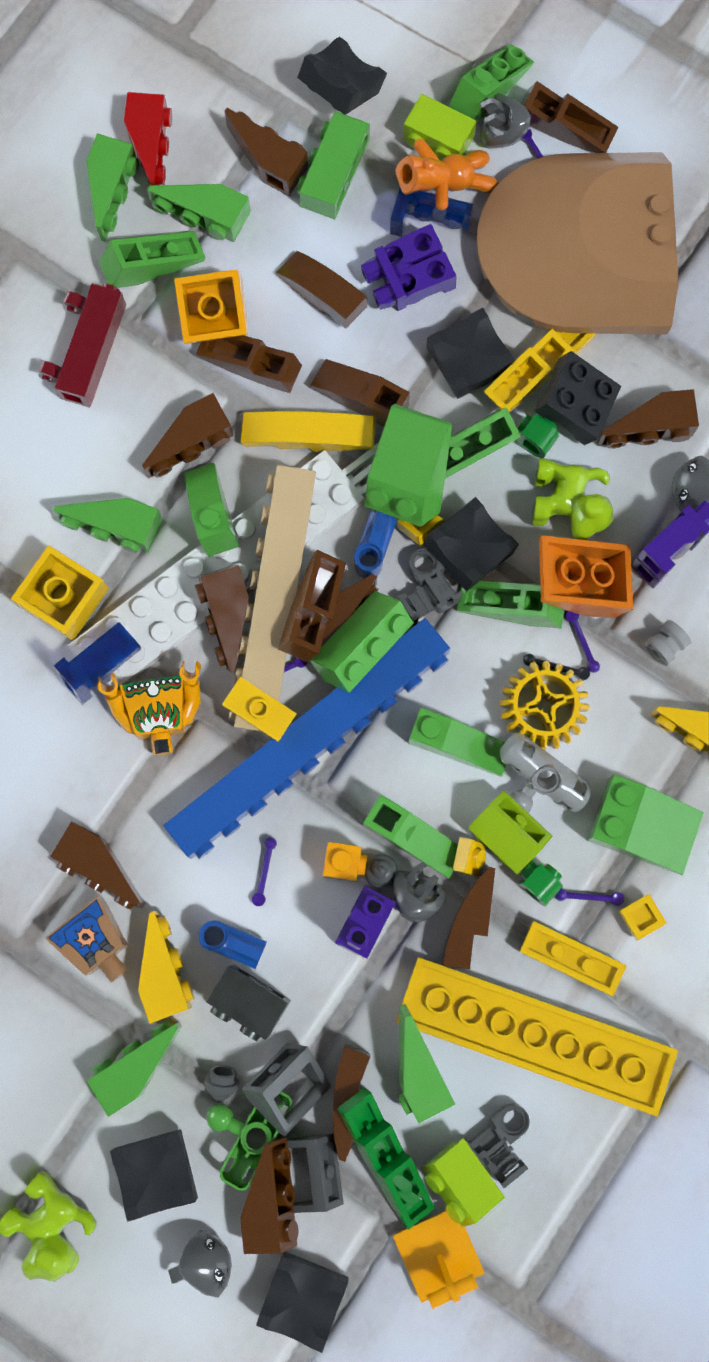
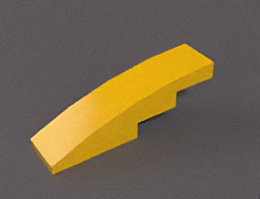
[484,328,596,413]
[241,411,376,452]

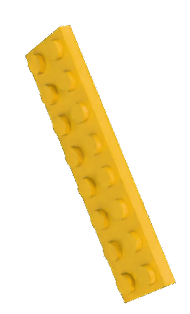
[396,957,678,1117]

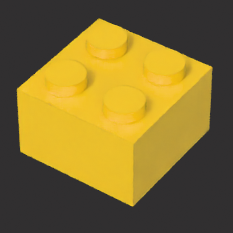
[11,545,109,641]

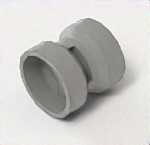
[644,620,691,666]

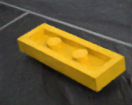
[518,921,627,997]

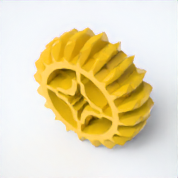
[499,661,590,750]

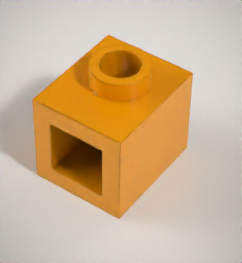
[323,842,367,882]

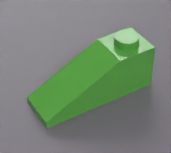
[99,231,206,288]
[184,463,239,557]
[457,581,565,629]
[408,708,506,777]
[397,1004,455,1124]

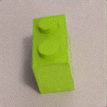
[403,93,477,161]
[468,790,553,874]
[421,1138,505,1227]

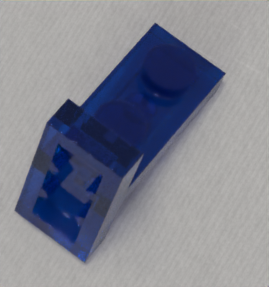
[390,188,474,237]
[53,622,141,705]

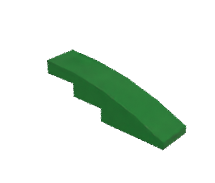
[337,1088,435,1230]

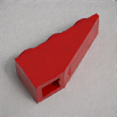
[124,92,172,186]

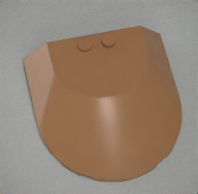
[476,152,679,334]

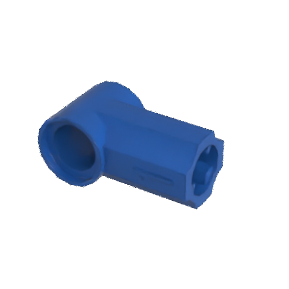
[354,510,397,578]
[198,920,267,969]

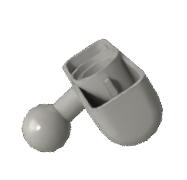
[500,733,591,813]

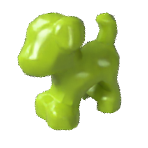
[532,458,613,540]
[0,1171,97,1282]

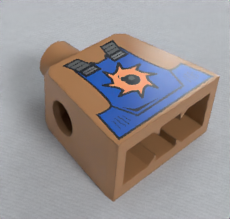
[45,897,128,983]

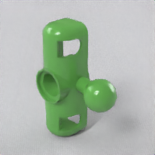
[206,1092,292,1191]

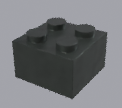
[206,965,291,1041]

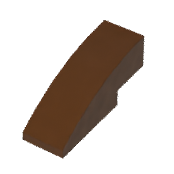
[521,81,619,153]
[276,251,367,329]
[196,335,302,393]
[278,550,346,662]
[441,867,496,969]
[333,1044,371,1162]

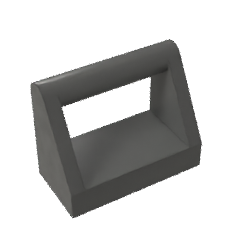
[242,1043,331,1136]
[287,1133,344,1213]

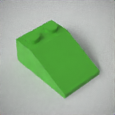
[365,404,452,527]
[587,774,704,875]

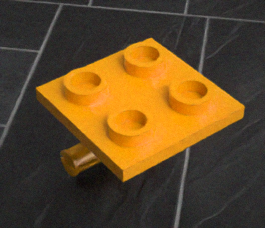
[393,1210,485,1309]

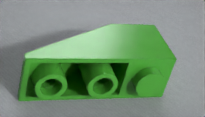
[449,44,534,122]
[86,133,139,242]
[147,184,251,242]
[53,498,162,553]
[363,795,458,879]
[87,1021,182,1117]

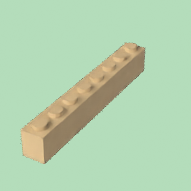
[228,465,316,732]

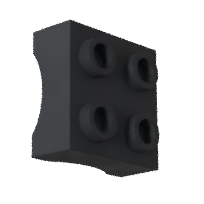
[297,36,387,115]
[426,308,515,399]
[534,351,622,446]
[423,497,519,592]
[110,1129,198,1222]
[256,1251,349,1353]

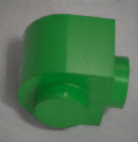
[516,413,559,458]
[518,859,563,907]

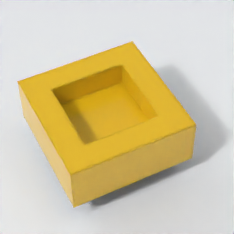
[397,515,443,546]
[453,837,486,877]
[618,894,667,941]

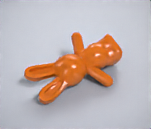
[395,139,499,211]

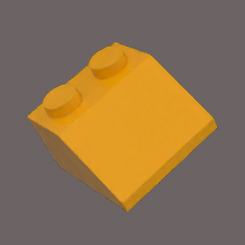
[174,269,248,344]

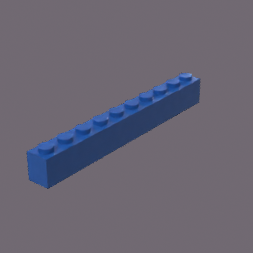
[163,618,451,859]

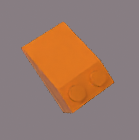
[539,535,633,618]

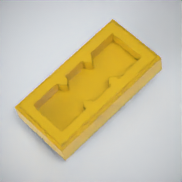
[222,676,297,742]

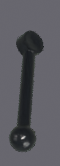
[523,654,590,681]

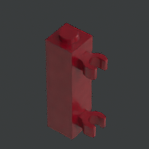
[38,283,126,408]

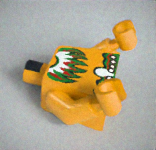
[98,661,201,756]

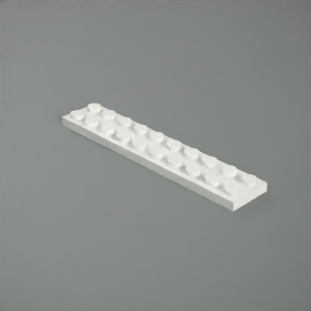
[67,450,365,690]

